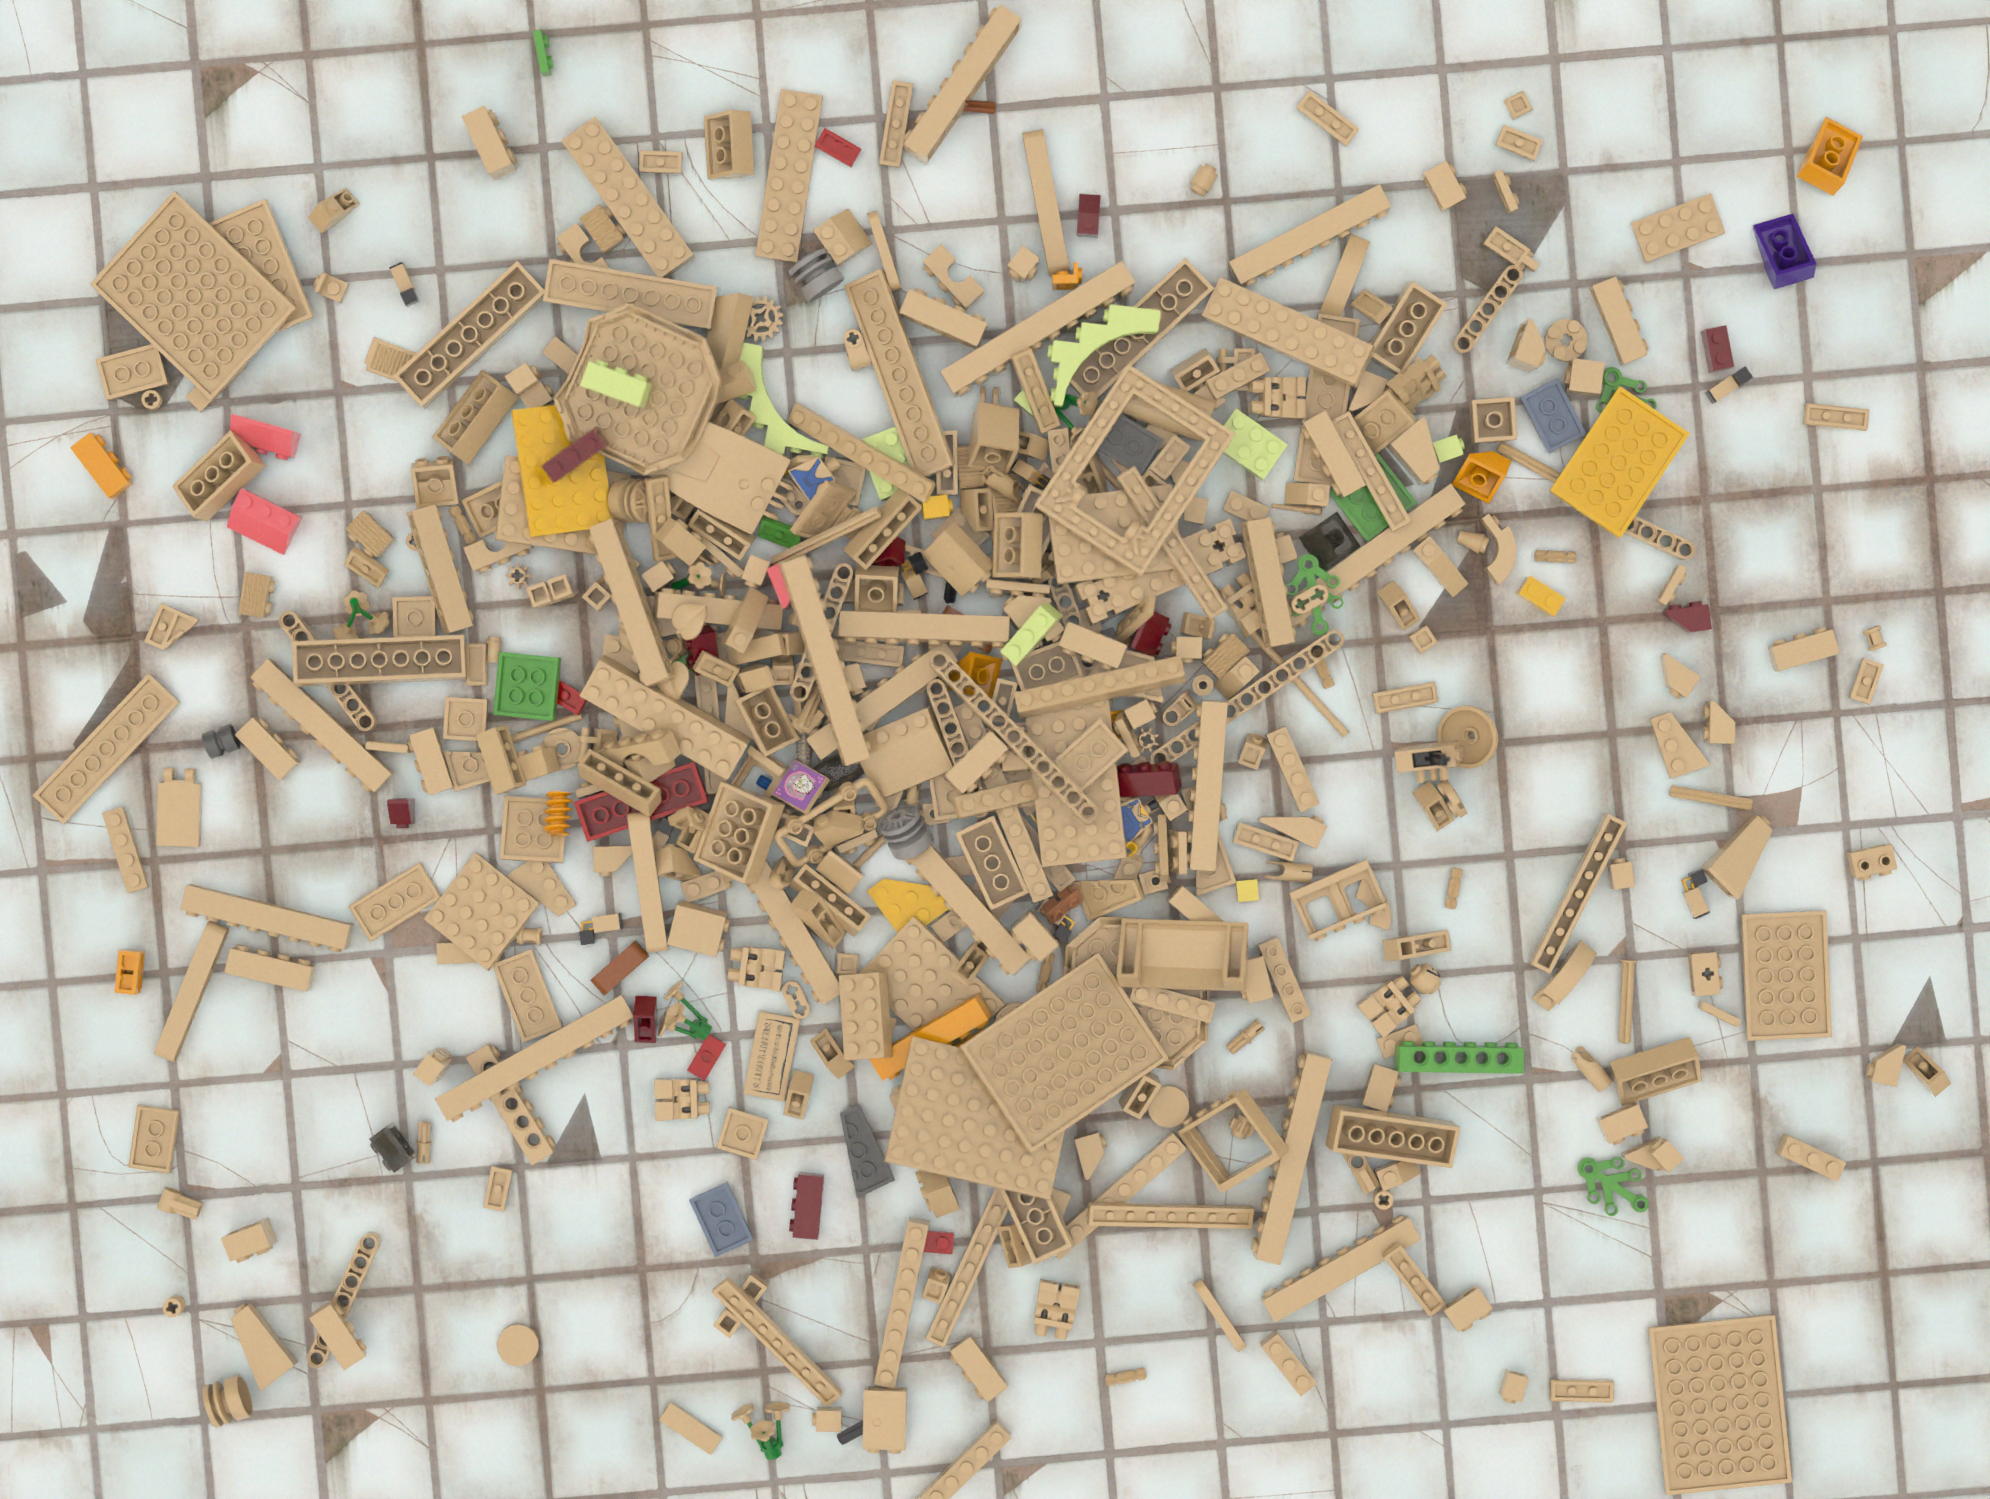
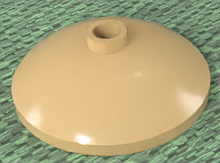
[1437,705,1498,769]

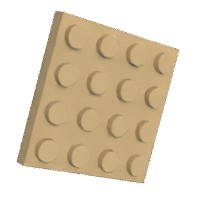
[424,852,540,971]

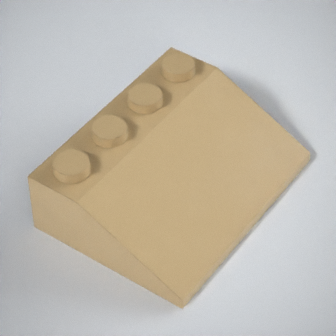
[859,708,954,798]
[693,781,785,884]

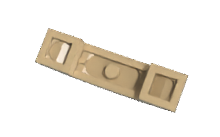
[1319,234,1370,316]

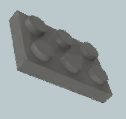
[1098,414,1163,475]

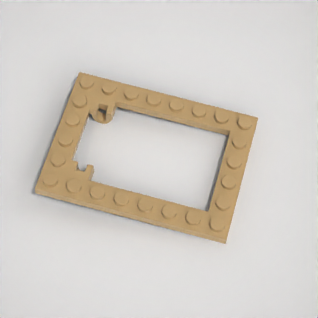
[1034,364,1235,576]

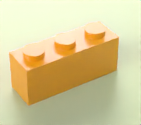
[70,432,133,499]

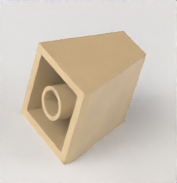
[967,402,1019,474]
[1387,417,1440,485]

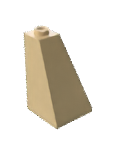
[1700,815,1773,900]

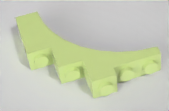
[1047,304,1161,407]
[736,342,830,458]

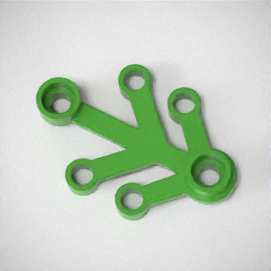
[1596,367,1656,413]
[1286,554,1344,636]
[1577,1156,1649,1216]

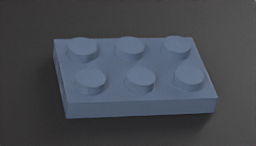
[1519,378,1587,454]
[689,1182,754,1257]

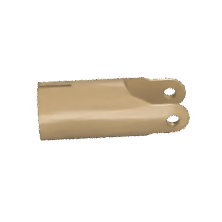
[981,465,1024,502]
[1264,861,1313,883]
[1571,1046,1613,1092]

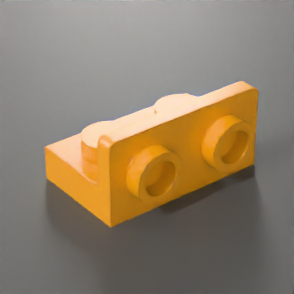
[1052,262,1082,290]

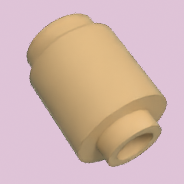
[1189,163,1218,197]
[1191,675,1214,696]

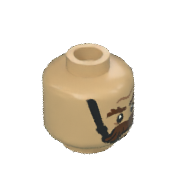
[1409,963,1441,994]

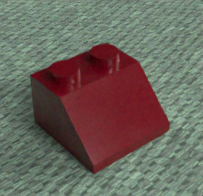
[1129,611,1172,657]

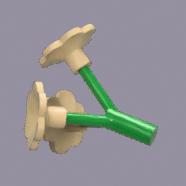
[671,553,727,598]
[332,590,390,640]

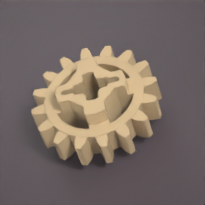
[746,295,784,342]

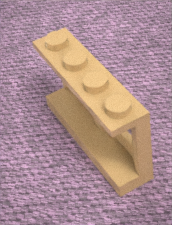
[1289,859,1387,941]

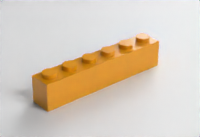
[869,994,991,1081]

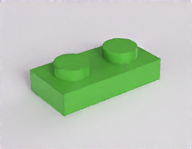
[533,30,554,76]
[757,516,802,548]

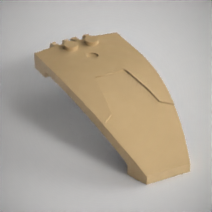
[649,421,794,535]

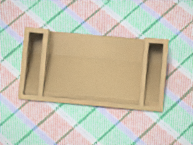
[1117,919,1249,991]

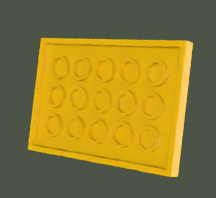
[1549,386,1690,538]
[511,405,614,537]

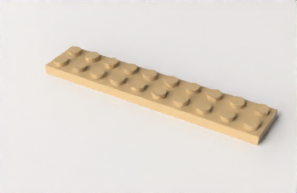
[844,269,955,478]

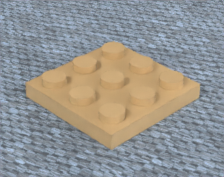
[499,796,568,863]

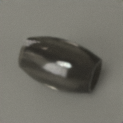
[812,753,865,792]

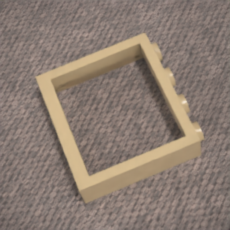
[1177,1088,1289,1193]

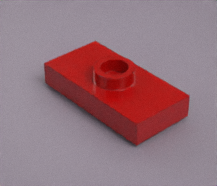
[815,128,862,168]
[687,1034,726,1081]

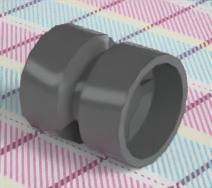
[202,724,240,759]

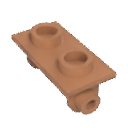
[1040,885,1084,925]

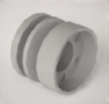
[788,248,845,303]
[878,804,933,860]

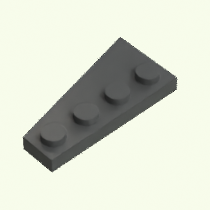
[840,1104,895,1198]

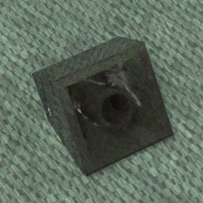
[1299,512,1360,571]
[369,1122,417,1173]

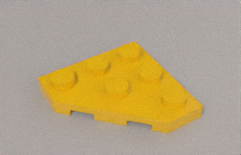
[867,878,948,933]

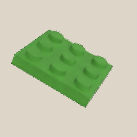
[1329,453,1417,542]
[493,652,561,721]

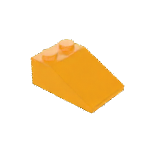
[1796,117,1863,196]

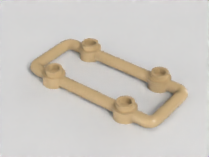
[774,778,889,868]

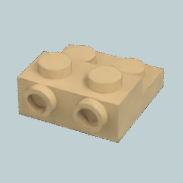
[410,456,459,508]

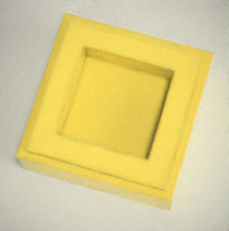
[1236,879,1259,902]

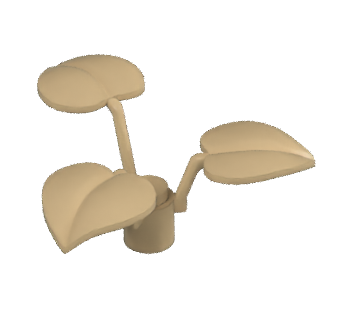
[618,604,707,700]

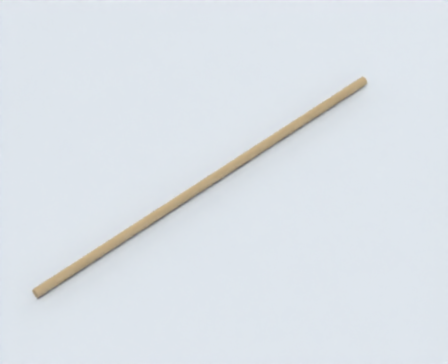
[1101,461,1349,737]

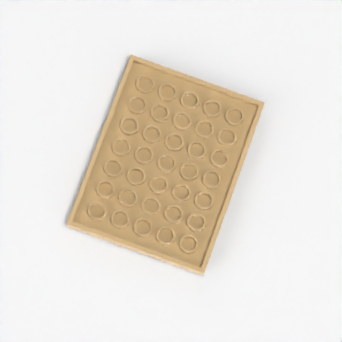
[90,191,298,401]
[959,953,1169,1153]
[884,1037,1065,1200]
[1648,1314,1792,1495]

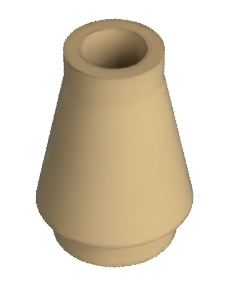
[1457,531,1490,554]

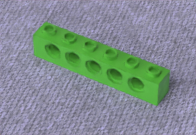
[1395,1041,1524,1074]

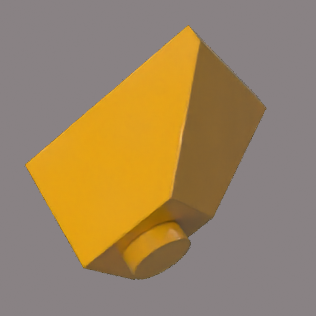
[1452,451,1512,504]
[947,652,1002,700]

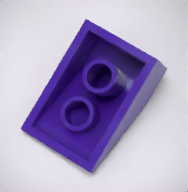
[1753,214,1817,289]

